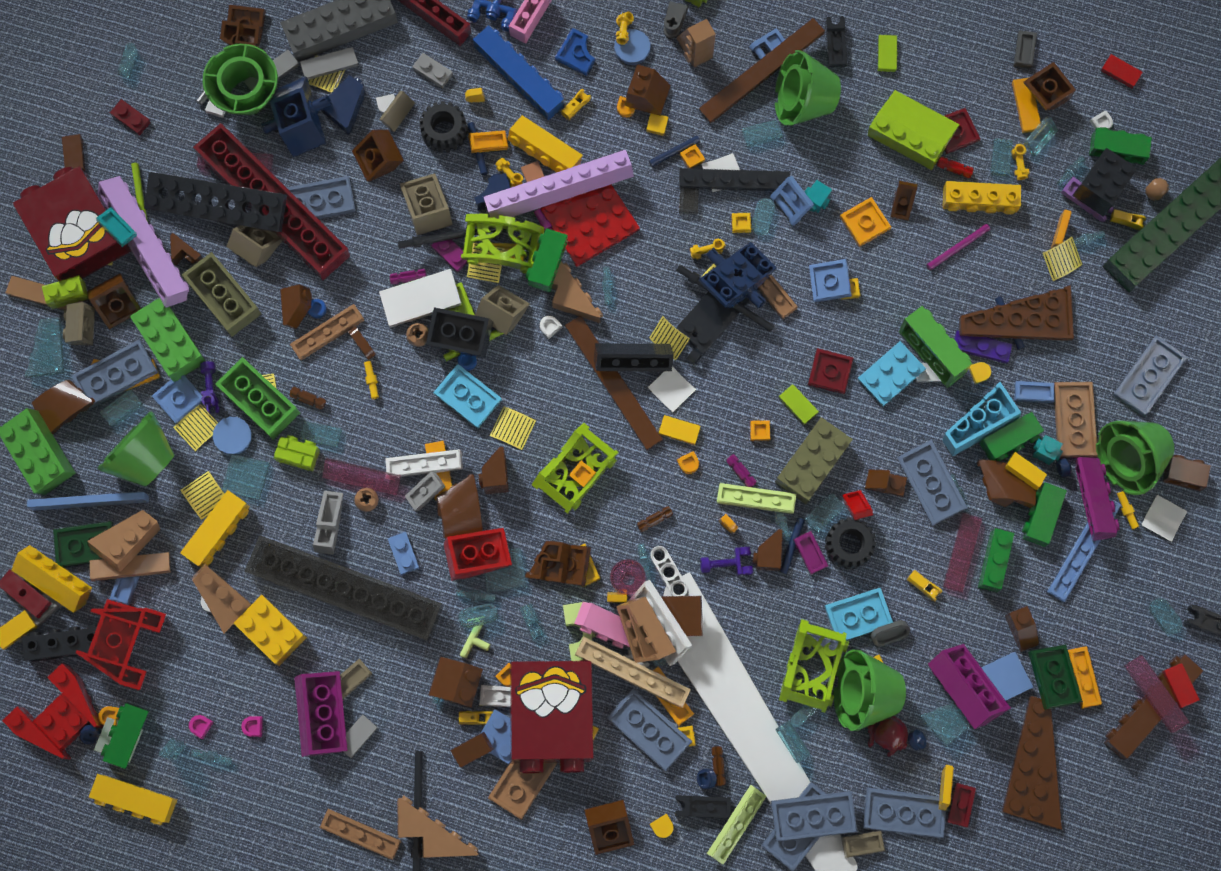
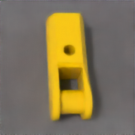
[561,89,592,121]
[1110,209,1146,230]
[907,570,943,601]
[459,711,493,725]

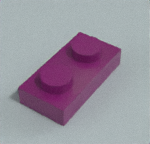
[431,240,467,273]

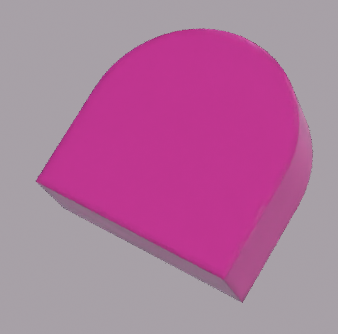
[189,715,214,739]
[241,716,263,737]

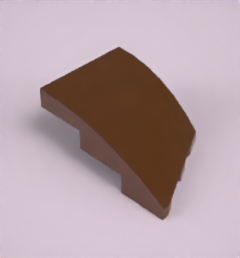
[220,5,266,48]
[32,380,95,434]
[977,460,1036,508]
[436,474,483,539]
[525,541,591,586]
[661,595,703,636]

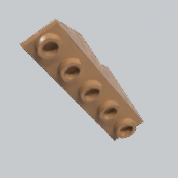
[552,261,603,323]
[397,795,479,858]

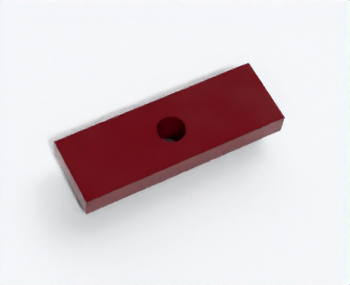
[0,569,52,619]

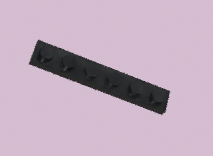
[679,168,790,191]

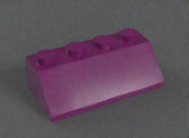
[1075,457,1120,541]
[928,644,1011,729]
[294,671,348,757]

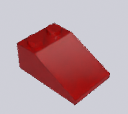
[444,528,512,581]

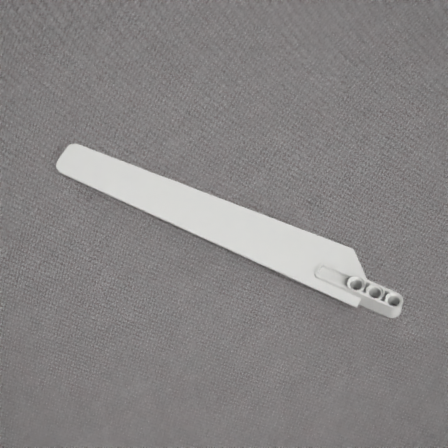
[650,546,857,871]

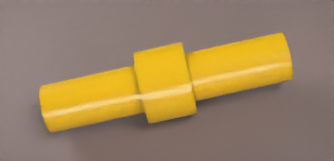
[364,361,379,399]
[1117,491,1139,529]

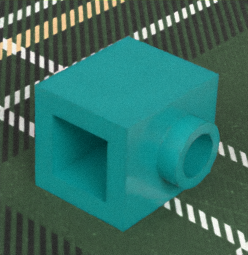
[805,180,832,213]
[1032,435,1063,465]

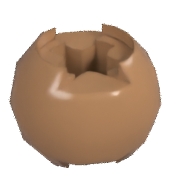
[1145,178,1169,201]
[406,323,429,347]
[354,488,379,512]

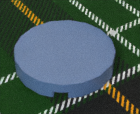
[614,29,650,65]
[213,417,252,455]

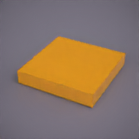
[840,197,891,247]

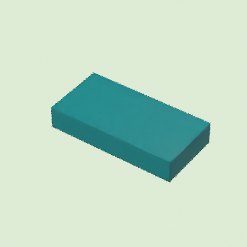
[96,207,137,247]

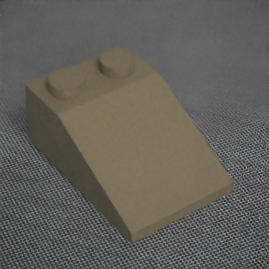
[400,174,453,235]

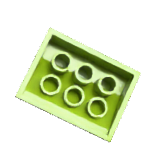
[867,90,959,170]

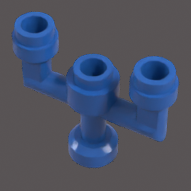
[467,0,517,32]

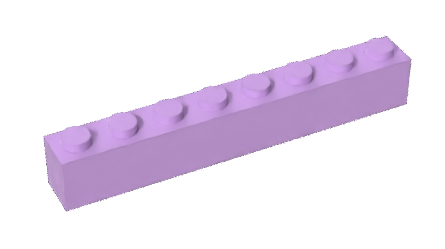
[484,150,634,219]
[98,176,189,308]

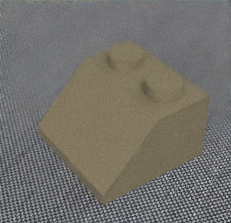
[226,225,282,267]
[475,285,530,335]
[63,302,95,346]

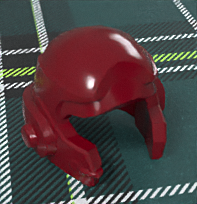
[867,716,908,757]

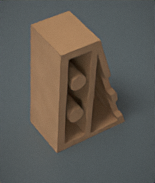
[676,19,716,68]
[87,510,160,572]
[192,564,251,634]
[616,597,676,663]

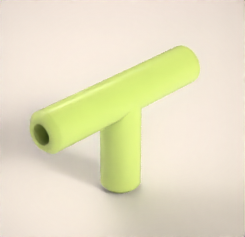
[460,621,491,659]

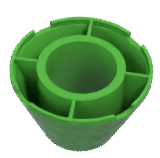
[203,44,278,115]
[775,50,841,126]
[97,411,175,487]
[1096,421,1175,495]
[834,650,906,731]

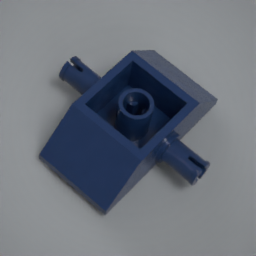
[261,76,332,157]
[699,242,777,309]

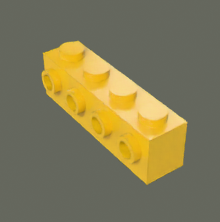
[507,115,583,173]
[943,181,1021,214]
[180,490,250,568]
[12,545,92,613]
[89,774,178,825]

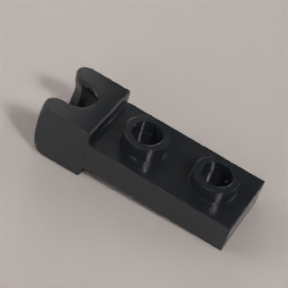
[825,16,847,68]
[1183,604,1221,637]
[675,795,731,818]

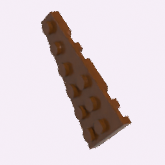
[1002,696,1062,830]

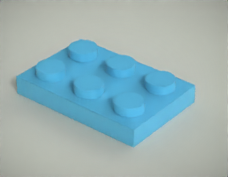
[857,341,926,407]
[433,364,502,429]
[824,587,893,643]

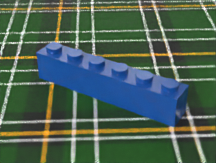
[473,25,564,121]

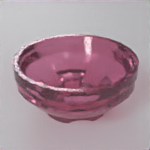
[610,559,646,595]

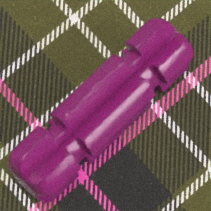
[390,269,427,285]
[726,454,756,487]

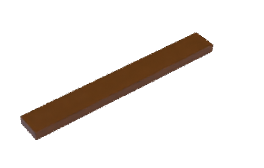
[699,18,825,124]
[565,315,663,451]

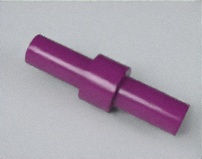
[534,209,552,233]

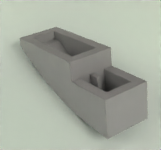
[313,491,343,555]

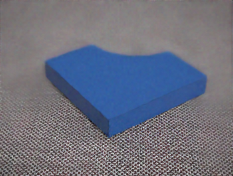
[555,28,595,76]

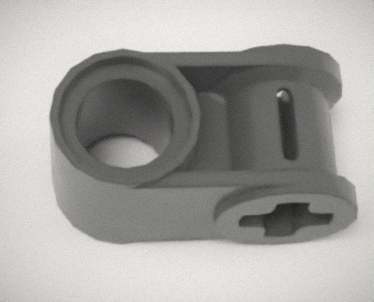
[664,1,688,39]

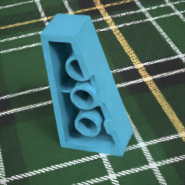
[942,382,1021,456]

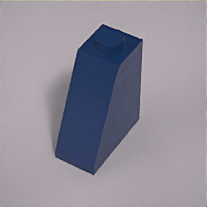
[321,75,366,135]

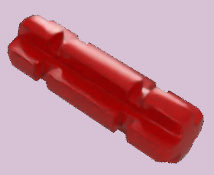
[937,157,974,178]

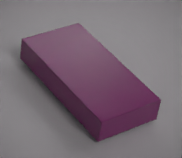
[793,531,828,575]

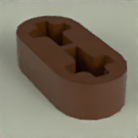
[348,326,376,360]

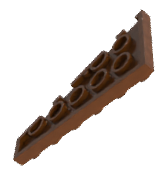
[959,285,1074,341]

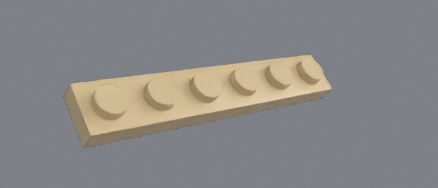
[575,637,691,708]

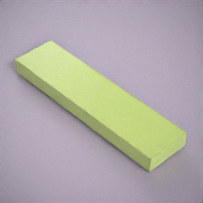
[717,483,796,514]
[707,785,766,864]

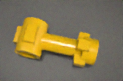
[616,12,634,45]
[1011,144,1029,180]
[495,158,524,188]
[690,238,726,260]

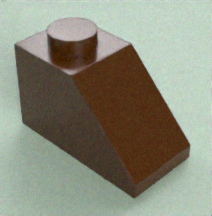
[280,284,312,329]
[753,529,782,571]
[1005,606,1039,652]

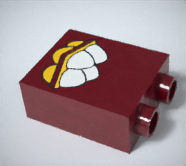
[13,166,132,281]
[510,661,593,774]

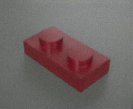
[109,99,151,136]
[947,783,976,828]

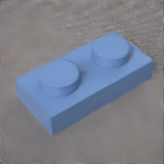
[388,532,420,575]

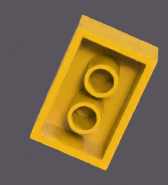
[234,594,307,666]

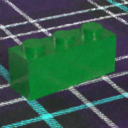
[1089,127,1152,165]
[526,228,568,292]
[979,412,1044,462]
[1022,482,1067,547]
[978,528,1014,593]
[100,703,149,769]

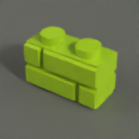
[42,276,89,309]
[274,435,320,472]

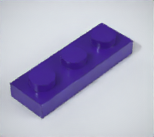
[954,330,1012,364]

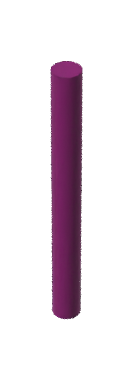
[926,224,990,271]

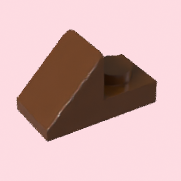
[890,180,918,221]
[170,232,203,266]
[864,470,907,497]

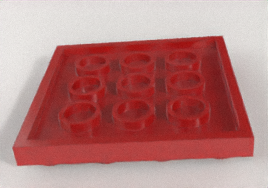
[539,184,640,267]

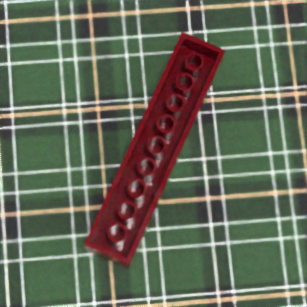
[193,123,350,280]

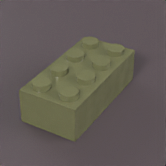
[182,252,262,337]
[775,417,853,505]

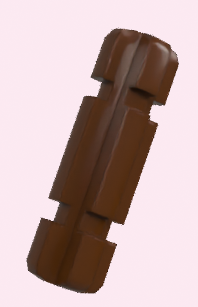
[289,387,326,410]
[637,506,673,532]
[711,746,726,786]

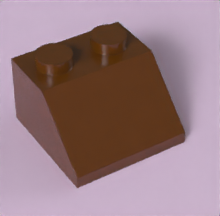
[1023,62,1076,111]
[625,64,671,116]
[352,129,404,182]
[87,273,141,329]
[479,447,509,494]
[428,657,483,707]
[584,800,634,855]

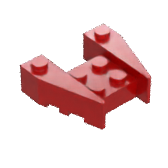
[76,608,166,690]
[2,663,103,760]

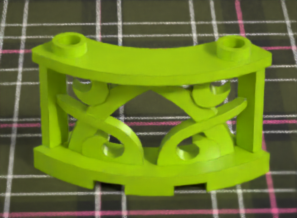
[461,214,545,274]
[532,423,619,514]
[779,619,849,713]

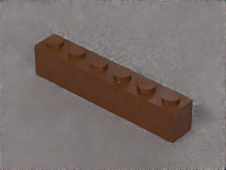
[1104,654,1203,759]

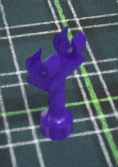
[200,361,220,415]
[700,547,753,576]

